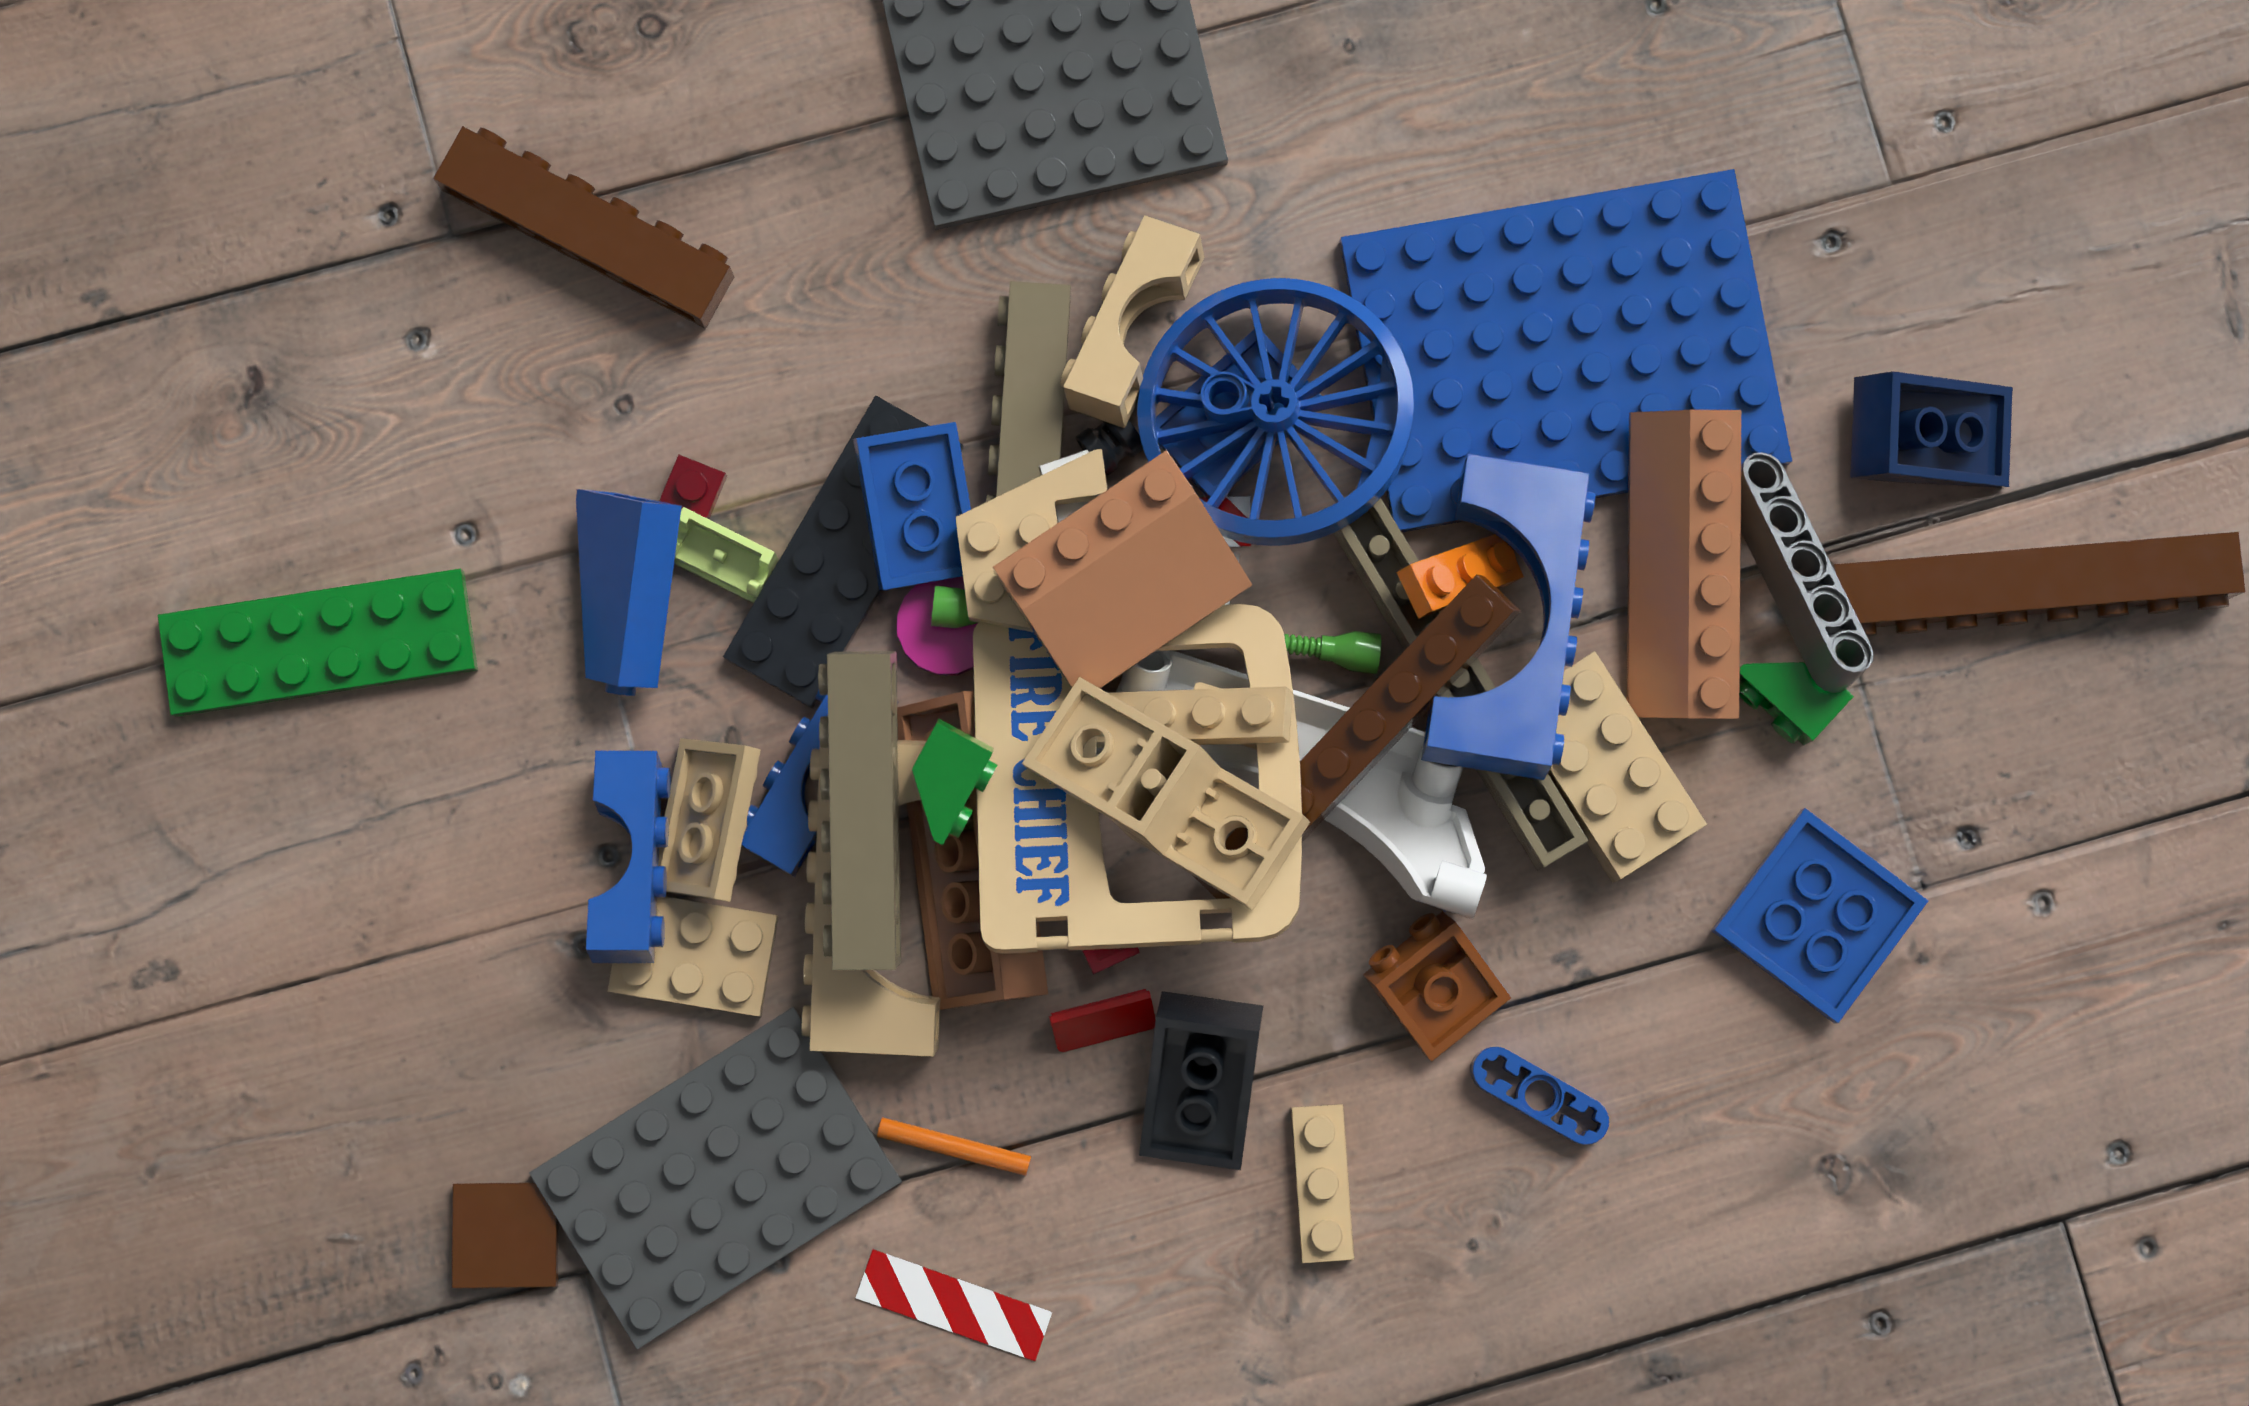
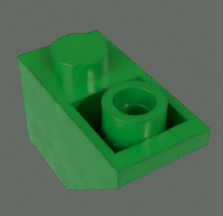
[1739,662,1854,746]
[912,719,998,845]

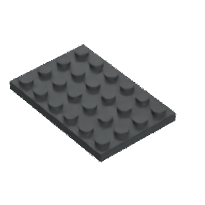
[529,1007,903,1349]

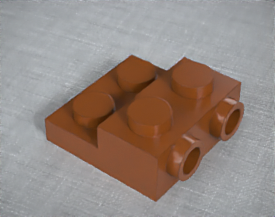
[1363,911,1511,1062]

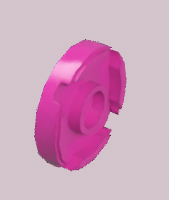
[897,577,978,676]

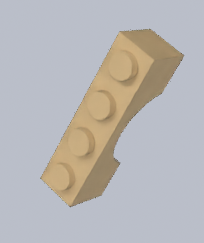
[1061,215,1204,428]

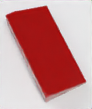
[1049,989,1156,1052]

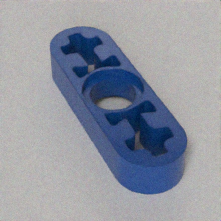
[1470,1047,1609,1144]

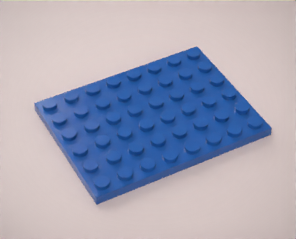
[1339,169,1792,532]

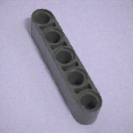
[1741,452,1874,693]

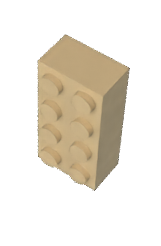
[1548,651,1707,883]

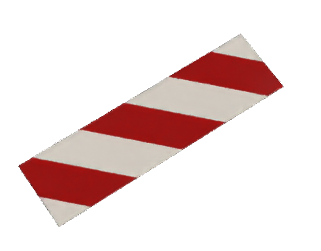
[856,1249,1052,1361]

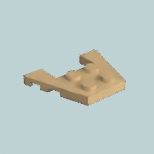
[956,449,1108,632]

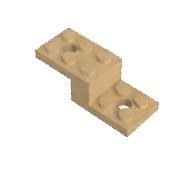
[1022,677,1310,911]

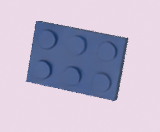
[1156,330,1322,499]
[853,422,971,590]

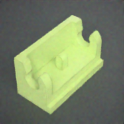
[674,507,779,603]

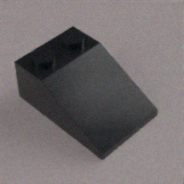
[1139,991,1264,1170]

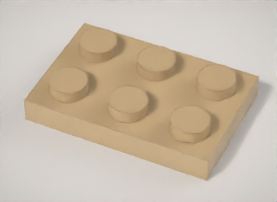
[658,738,761,902]
[607,897,779,1017]

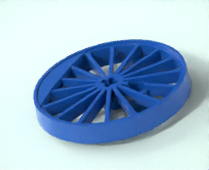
[1137,278,1414,546]

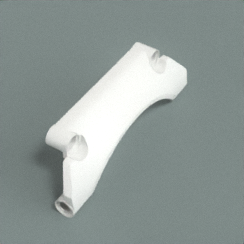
[1097,650,1487,919]

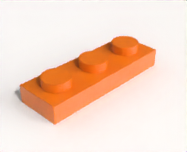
[1396,534,1524,619]

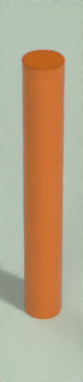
[877,1117,1031,1176]

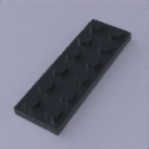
[723,395,964,708]

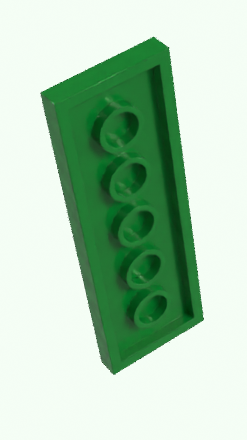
[158,568,478,717]

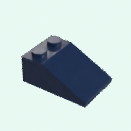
[1850,371,2013,488]

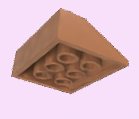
[993,450,1252,688]

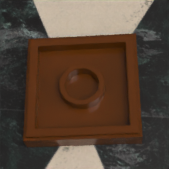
[452,1183,559,1288]

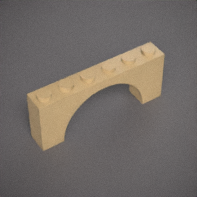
[802,740,941,1057]

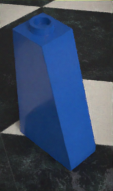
[576,489,682,696]

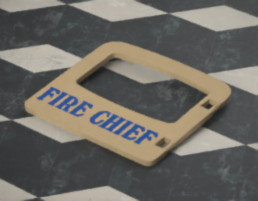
[973,604,1302,954]

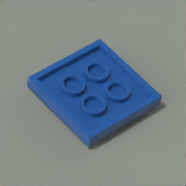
[1711,808,1928,1024]

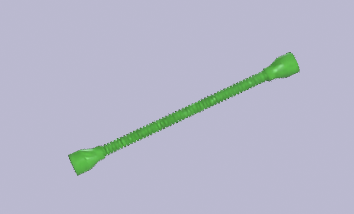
[931,586,1381,674]

